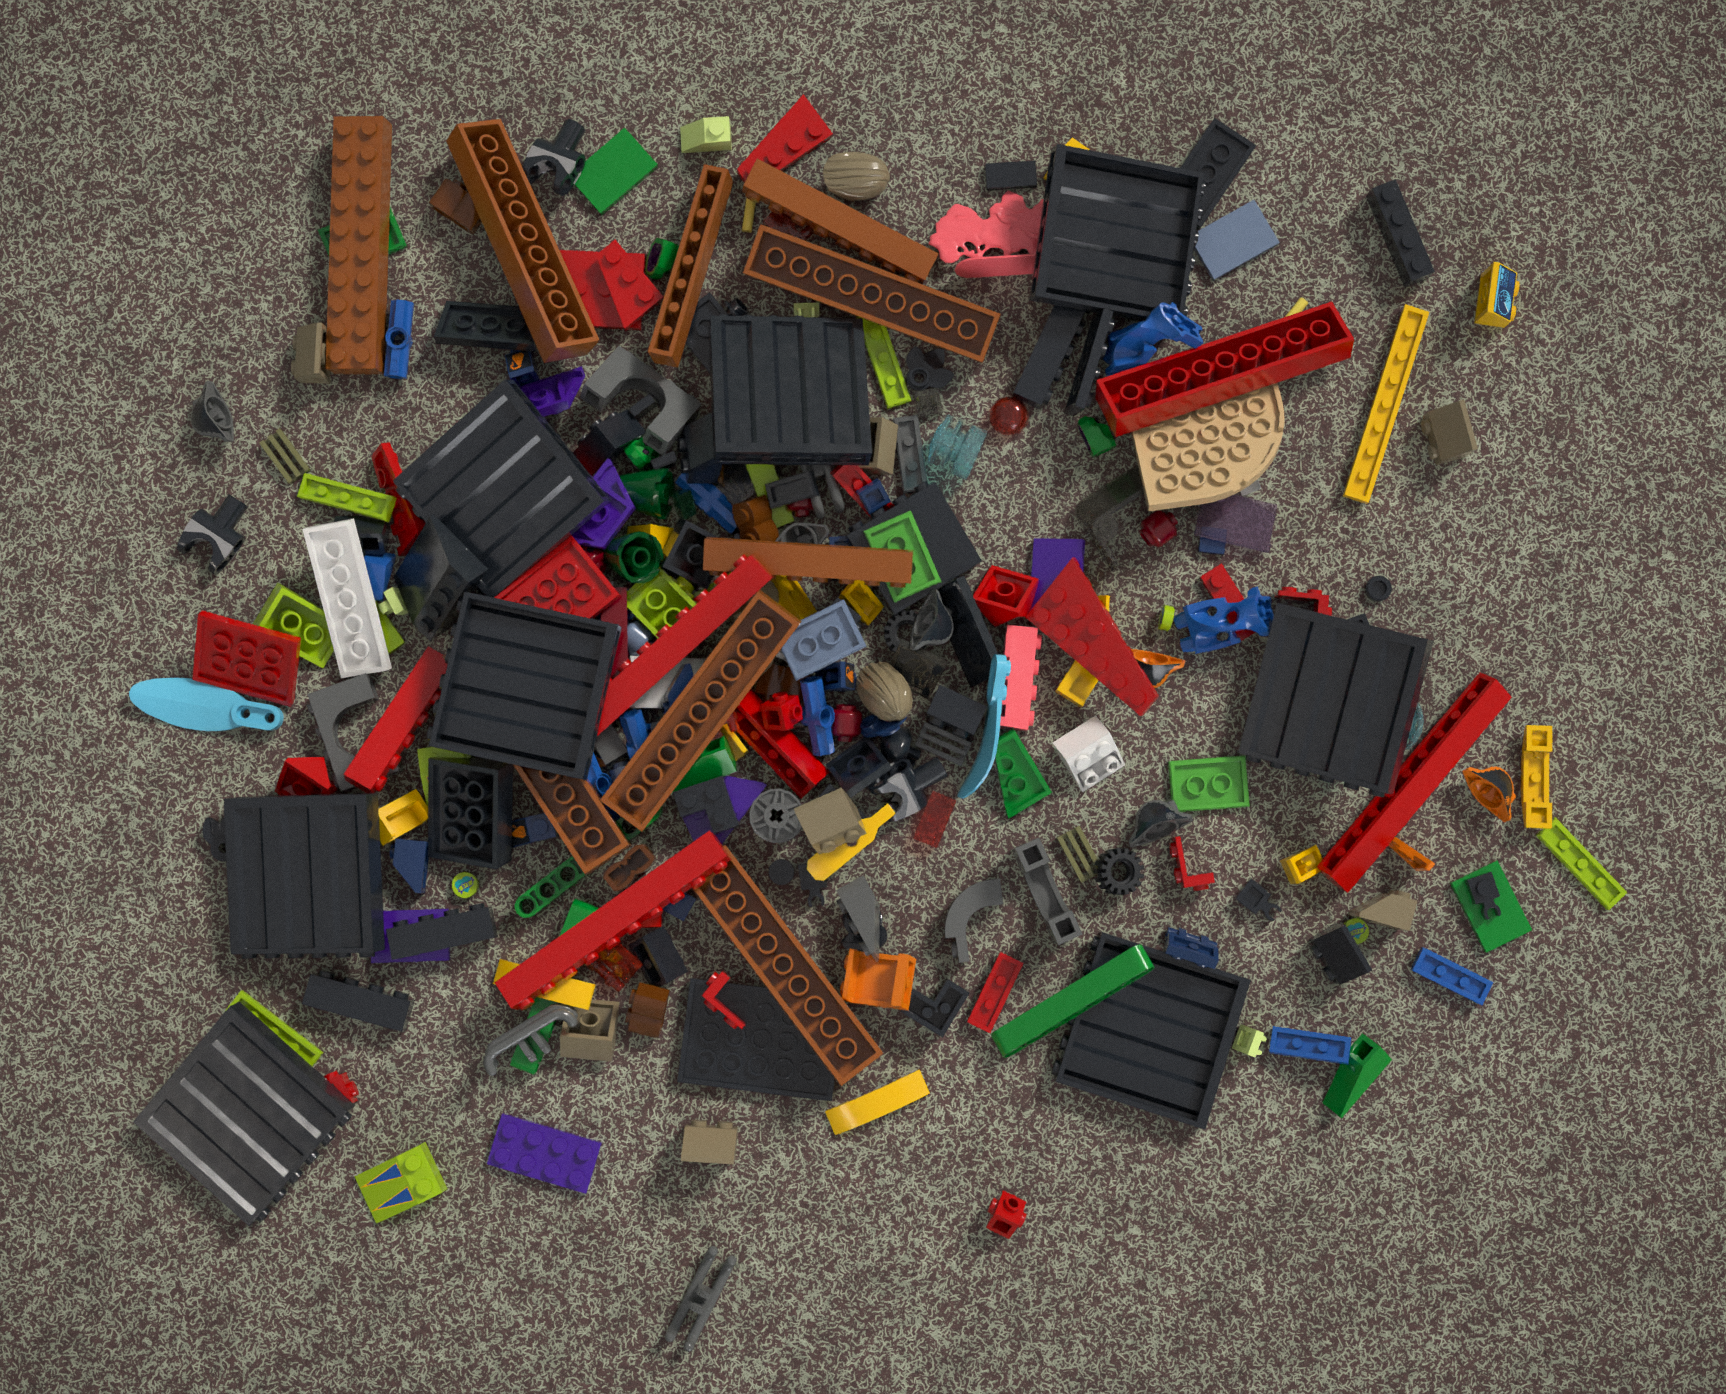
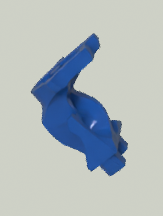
[1103,302,1203,376]
[1173,587,1274,654]

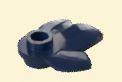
[860,714,908,738]

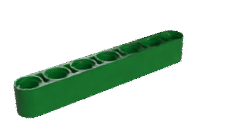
[515,806,663,918]
[510,898,599,1075]
[991,944,1155,1058]

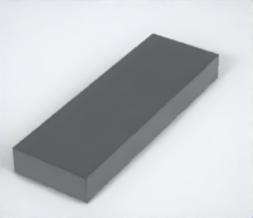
[893,415,927,494]

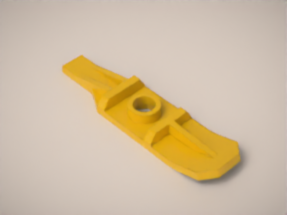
[807,804,896,881]

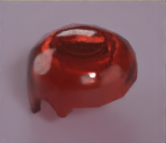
[989,397,1029,435]

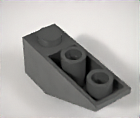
[836,876,880,962]

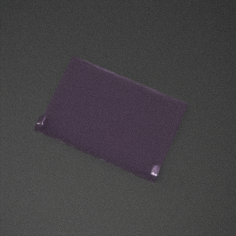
[1194,495,1277,553]

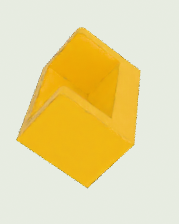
[1055,660,1098,708]
[379,789,428,846]

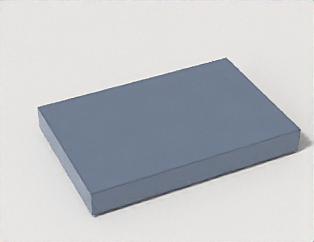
[1194,200,1280,281]
[781,599,867,681]

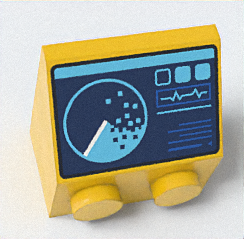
[1474,262,1520,328]

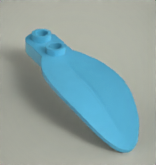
[957,654,1011,799]
[129,678,284,732]

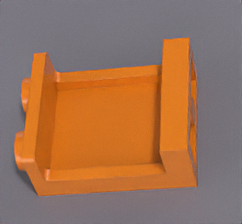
[840,948,916,1011]

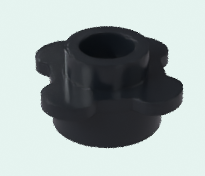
[724,297,749,316]

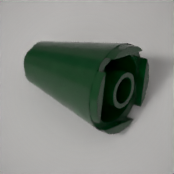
[619,468,675,520]
[600,531,663,583]

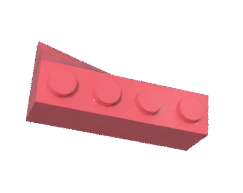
[1000,625,1042,731]

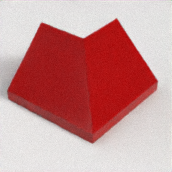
[973,565,1039,627]
[274,757,338,796]

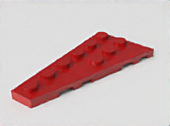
[1026,557,1159,716]

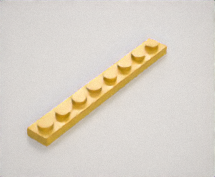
[1343,304,1429,504]

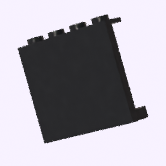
[845,480,982,615]

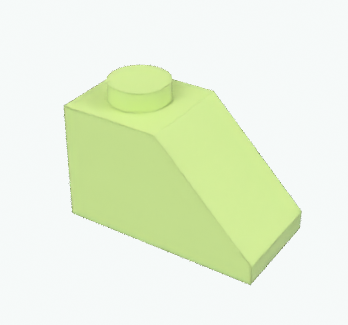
[680,116,732,153]

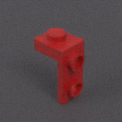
[1274,587,1332,616]
[1169,836,1215,891]
[702,970,746,1029]
[323,1070,359,1103]

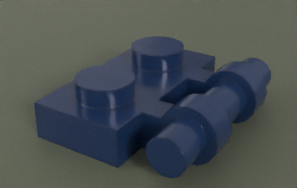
[1165,927,1219,969]

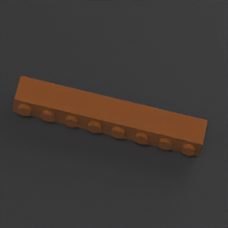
[742,159,938,284]
[648,164,733,368]
[703,537,913,588]

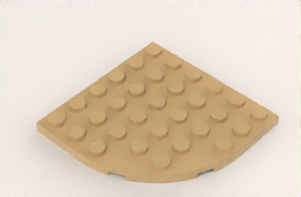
[1131,383,1284,511]

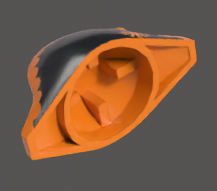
[1131,649,1185,688]
[1462,766,1516,822]

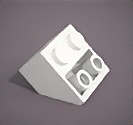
[1053,715,1125,792]

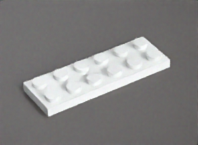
[303,518,392,678]

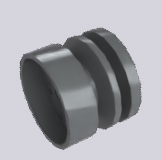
[749,789,802,843]

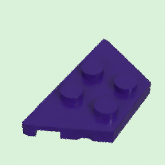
[520,366,585,417]
[572,458,636,549]
[683,776,767,844]

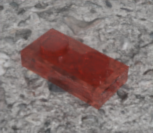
[913,791,956,848]

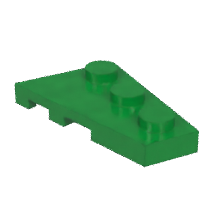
[995,728,1052,819]

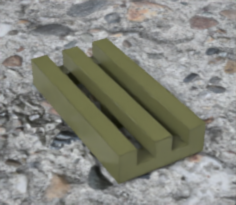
[259,428,311,485]
[1056,826,1098,883]

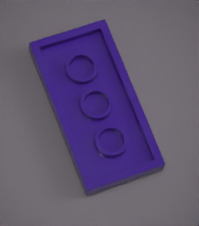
[487,1113,602,1194]

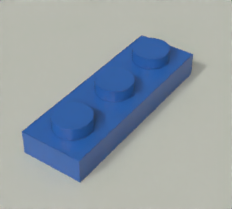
[1410,947,1493,1005]
[1269,1026,1352,1065]

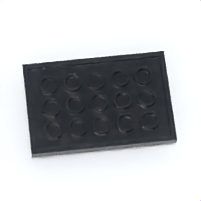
[677,978,842,1101]

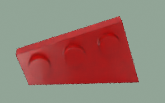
[596,239,664,331]

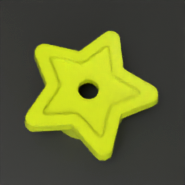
[669,576,695,599]

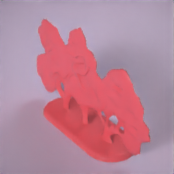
[929,190,1044,278]

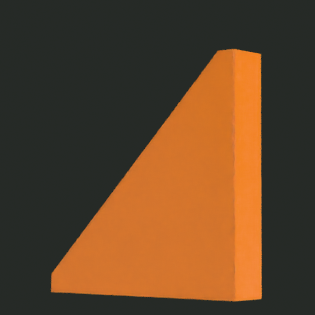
[1388,837,1435,871]

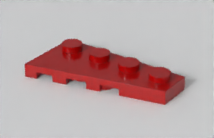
[736,94,833,183]
[371,442,426,557]

